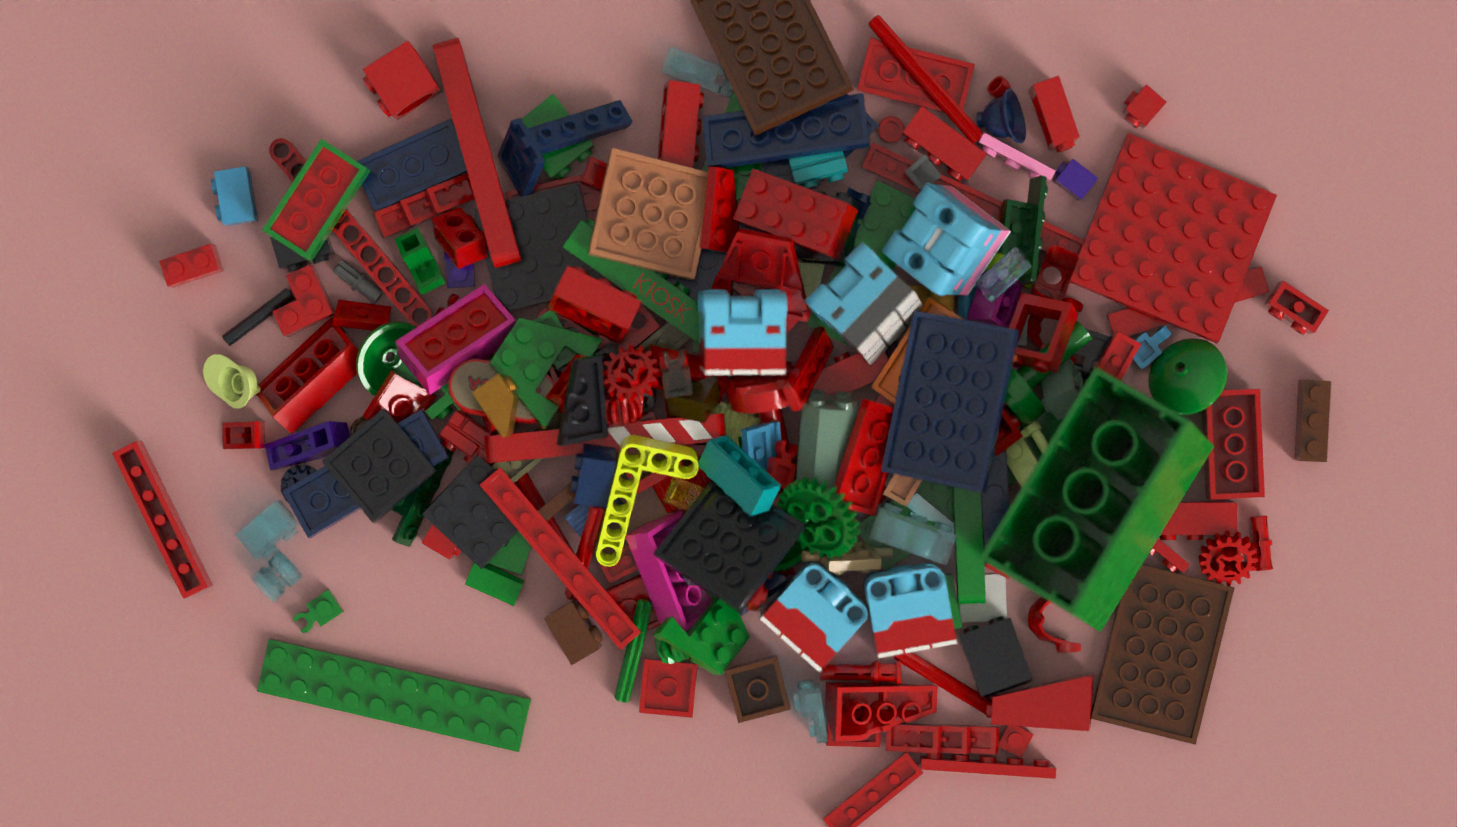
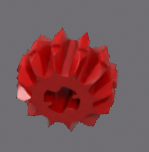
[605,389,644,426]

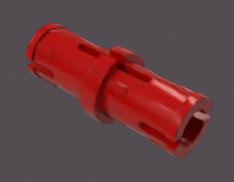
[1250,515,1273,571]

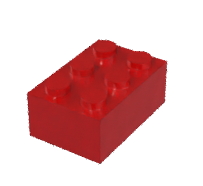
[547,265,642,344]

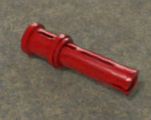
[820,660,901,685]

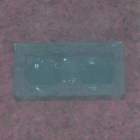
[976,246,1032,302]

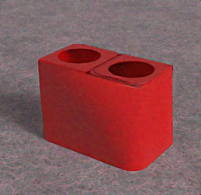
[1030,246,1080,301]

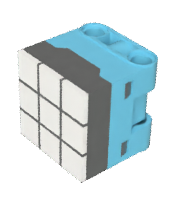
[805,242,923,365]

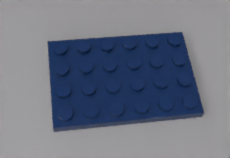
[881,310,1019,493]

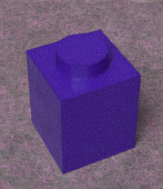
[1054,159,1098,201]

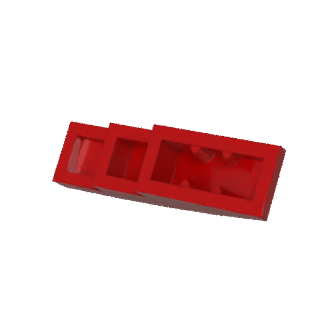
[372,173,475,239]
[886,724,999,755]

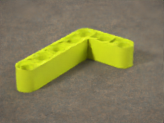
[596,435,698,567]

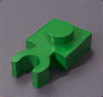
[293,589,344,633]

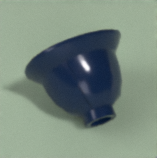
[976,88,1026,143]

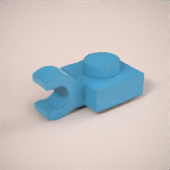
[1133,326,1172,370]

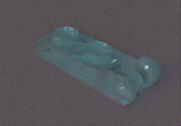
[661,46,733,99]

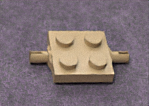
[801,540,893,574]

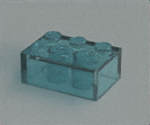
[867,502,957,566]

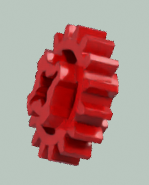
[603,344,661,404]
[1198,530,1258,586]

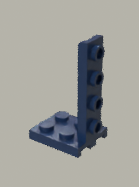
[497,100,633,197]

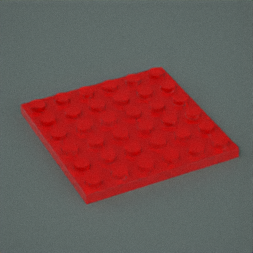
[1070,133,1277,344]

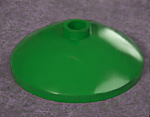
[356,322,422,396]
[1148,338,1228,415]

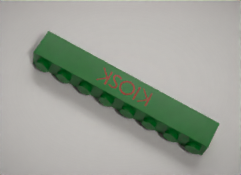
[562,219,699,343]

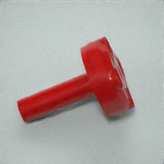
[725,361,794,463]

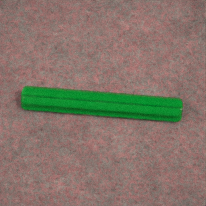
[614,599,653,703]

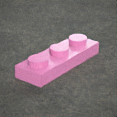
[977,133,1055,182]

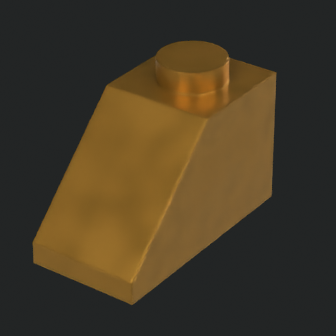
[472,374,519,438]

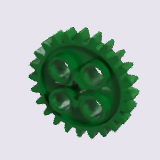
[777,477,860,559]

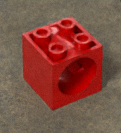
[362,40,443,120]

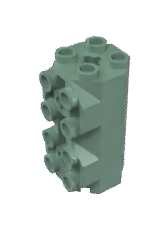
[794,389,858,489]

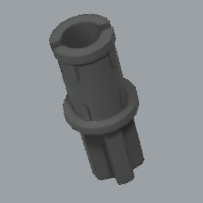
[334,260,384,304]

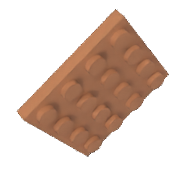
[587,148,708,281]

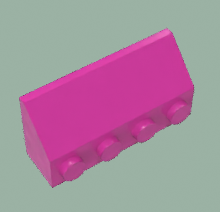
[625,510,712,631]

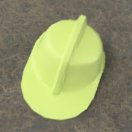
[203,354,261,409]

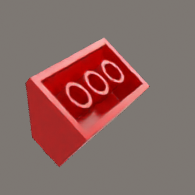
[256,317,360,434]

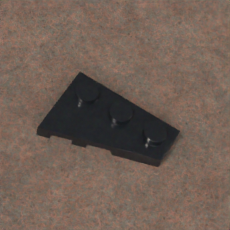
[557,355,608,446]

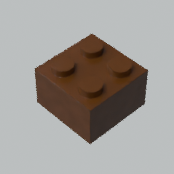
[544,600,603,665]
[725,655,791,723]

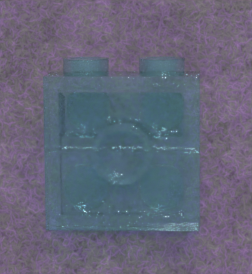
[793,680,828,743]

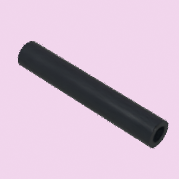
[222,288,294,346]

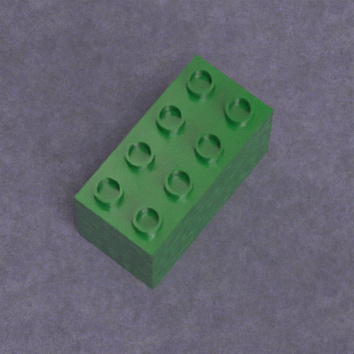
[979,367,1214,632]

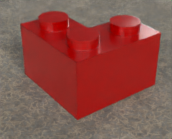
[272,264,335,337]

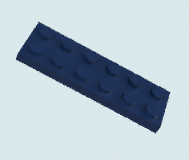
[702,93,870,168]
[282,410,449,538]

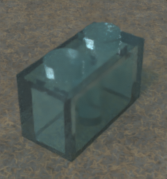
[235,500,300,560]

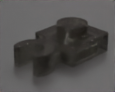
[662,349,693,398]

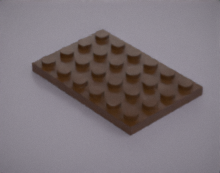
[690,0,854,136]
[1090,565,1234,745]

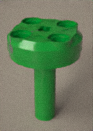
[1005,321,1092,428]

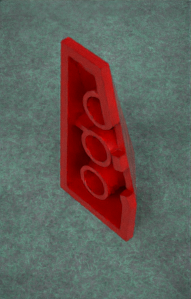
[825,682,938,741]

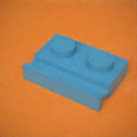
[741,420,781,471]

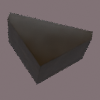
[665,375,720,423]

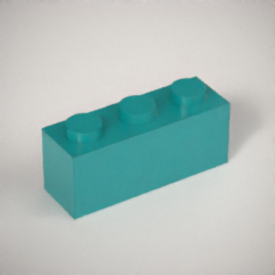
[698,435,781,516]

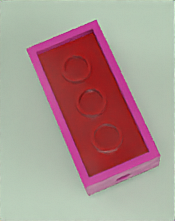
[395,284,516,394]

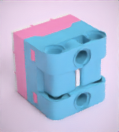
[882,182,1011,296]

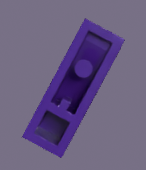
[265,421,350,470]

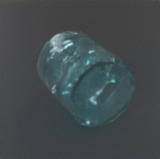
[251,551,303,602]

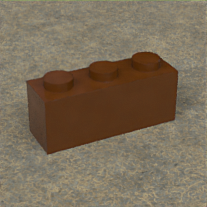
[1294,380,1331,462]

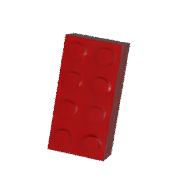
[733,169,858,261]
[1202,389,1265,500]

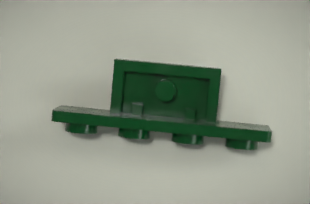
[997,176,1048,285]
[392,445,454,547]

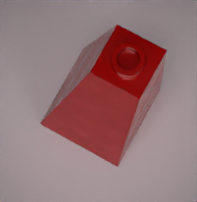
[986,673,1094,731]

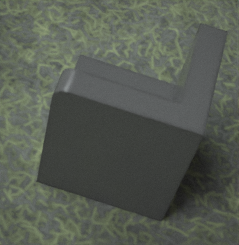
[904,154,942,192]

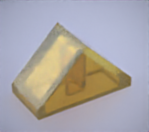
[663,476,705,510]

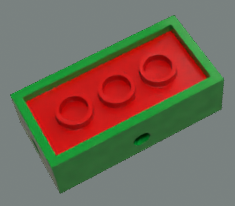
[262,139,370,261]

